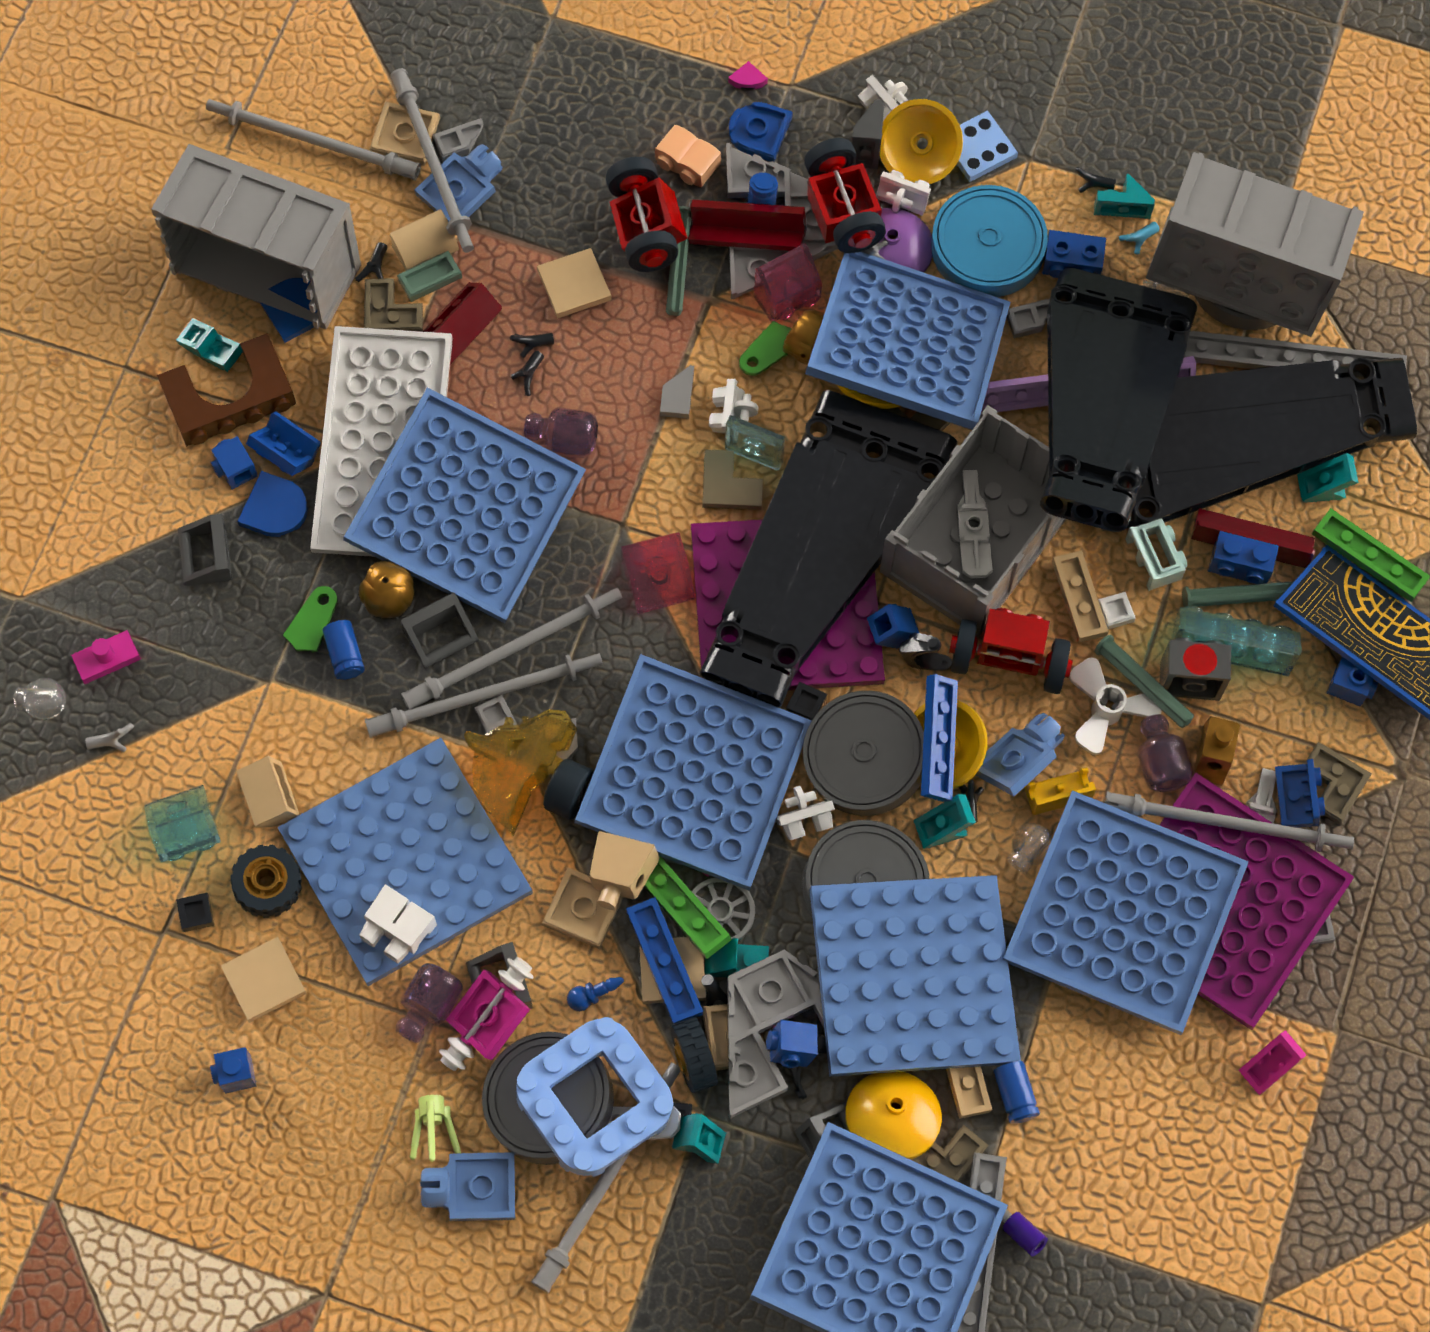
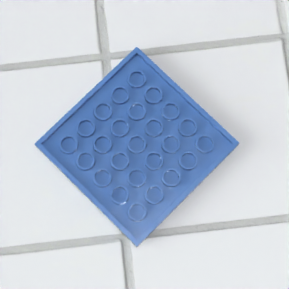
[805,252,1010,430]
[343,387,586,623]
[574,654,812,890]
[278,738,533,986]
[1003,790,1249,1035]
[809,875,1021,1077]
[749,1122,1008,1332]

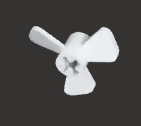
[1070,657,1162,755]

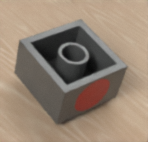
[1160,637,1232,701]

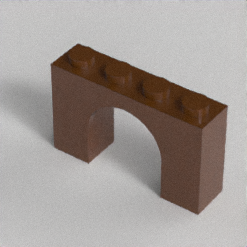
[157,333,296,447]

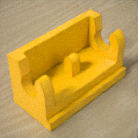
[1024,767,1096,816]

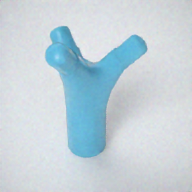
[1119,222,1160,255]

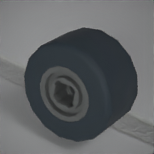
[543,759,594,820]

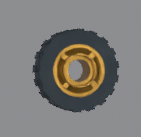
[230,845,302,918]
[670,1017,718,1093]

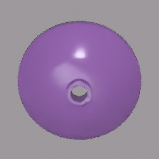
[879,208,932,272]

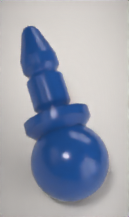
[567,977,624,1011]

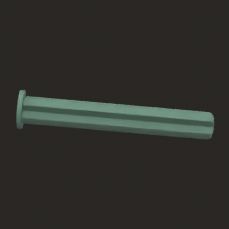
[666,206,692,316]
[1182,581,1294,611]
[1094,635,1194,728]

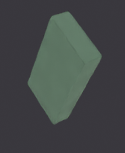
[397,251,462,302]

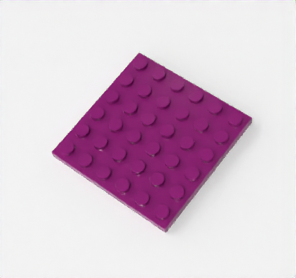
[691,519,885,690]
[1160,773,1354,1030]

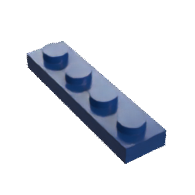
[921,674,958,802]
[626,897,703,1024]

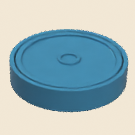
[931,185,1048,297]

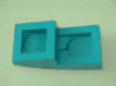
[176,318,243,372]

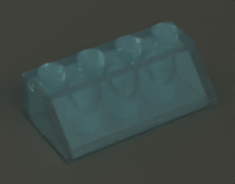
[1171,606,1302,676]

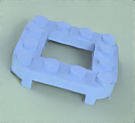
[516,1017,673,1177]

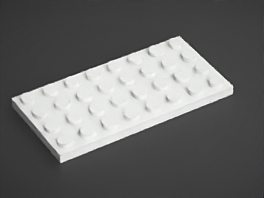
[310,326,453,557]

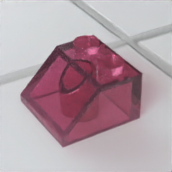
[754,243,822,323]
[621,532,695,614]

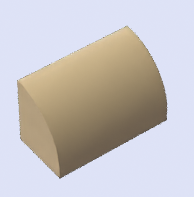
[390,209,459,271]
[236,756,300,828]

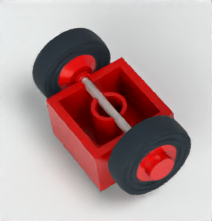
[804,138,886,253]
[606,157,687,272]
[949,608,1073,694]

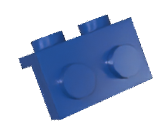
[246,412,321,476]
[1275,759,1325,828]

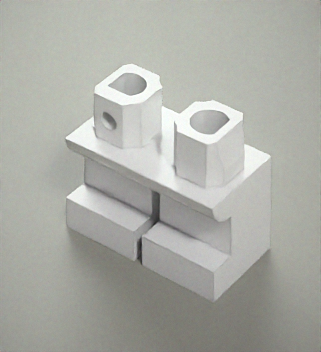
[359,884,437,963]

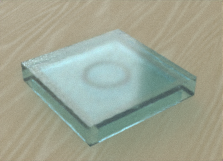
[725,415,785,470]

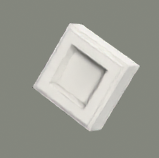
[1098,592,1136,629]

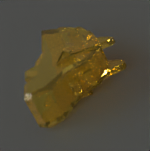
[464,709,577,836]

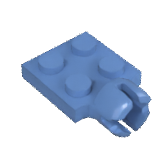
[414,144,503,222]
[975,713,1065,796]
[420,1152,515,1221]

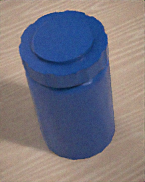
[748,172,778,205]
[322,620,365,680]
[993,1061,1040,1124]

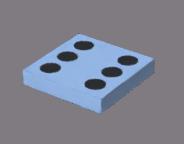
[957,110,1018,182]

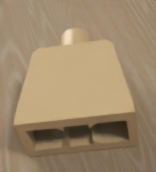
[590,831,660,910]

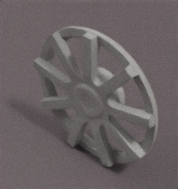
[692,877,755,941]

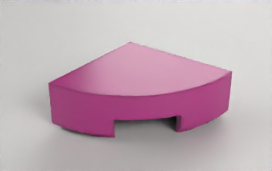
[728,61,768,89]

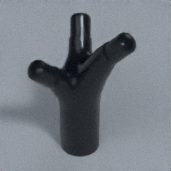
[1075,167,1116,193]
[355,242,388,282]
[510,333,554,358]
[511,351,544,396]
[959,780,984,823]
[701,974,728,1006]

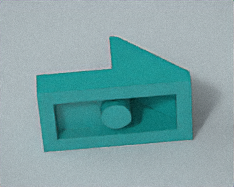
[1094,174,1155,219]
[1297,453,1359,503]
[913,794,976,849]
[704,938,769,978]
[672,1113,726,1164]

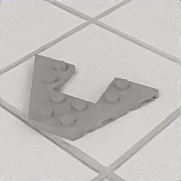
[726,143,838,299]
[727,949,824,1119]

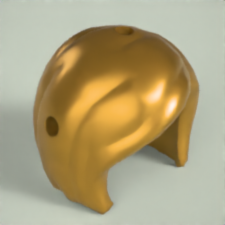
[783,310,824,365]
[359,561,414,618]

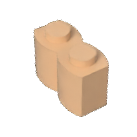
[655,125,721,187]

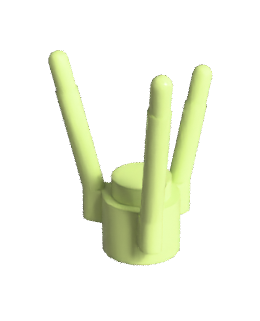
[410,1095,461,1162]

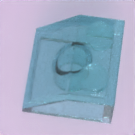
[144,785,221,863]

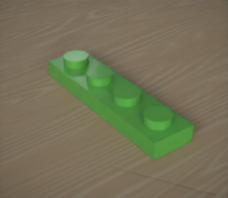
[1312,508,1430,602]
[644,856,732,959]

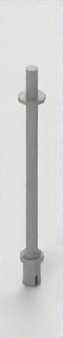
[390,68,474,253]
[206,99,421,181]
[401,587,622,710]
[364,653,603,738]
[1104,791,1354,852]
[531,1062,681,1293]

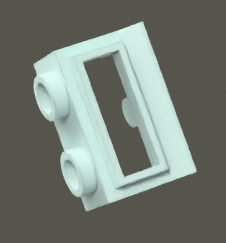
[1125,518,1187,591]

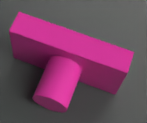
[71,630,141,684]
[1238,1030,1307,1095]

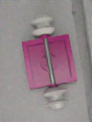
[439,957,534,1071]

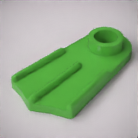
[739,321,792,376]
[283,586,338,652]

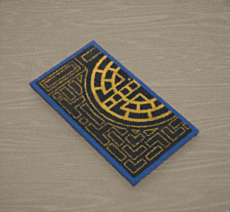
[1274,545,1430,720]

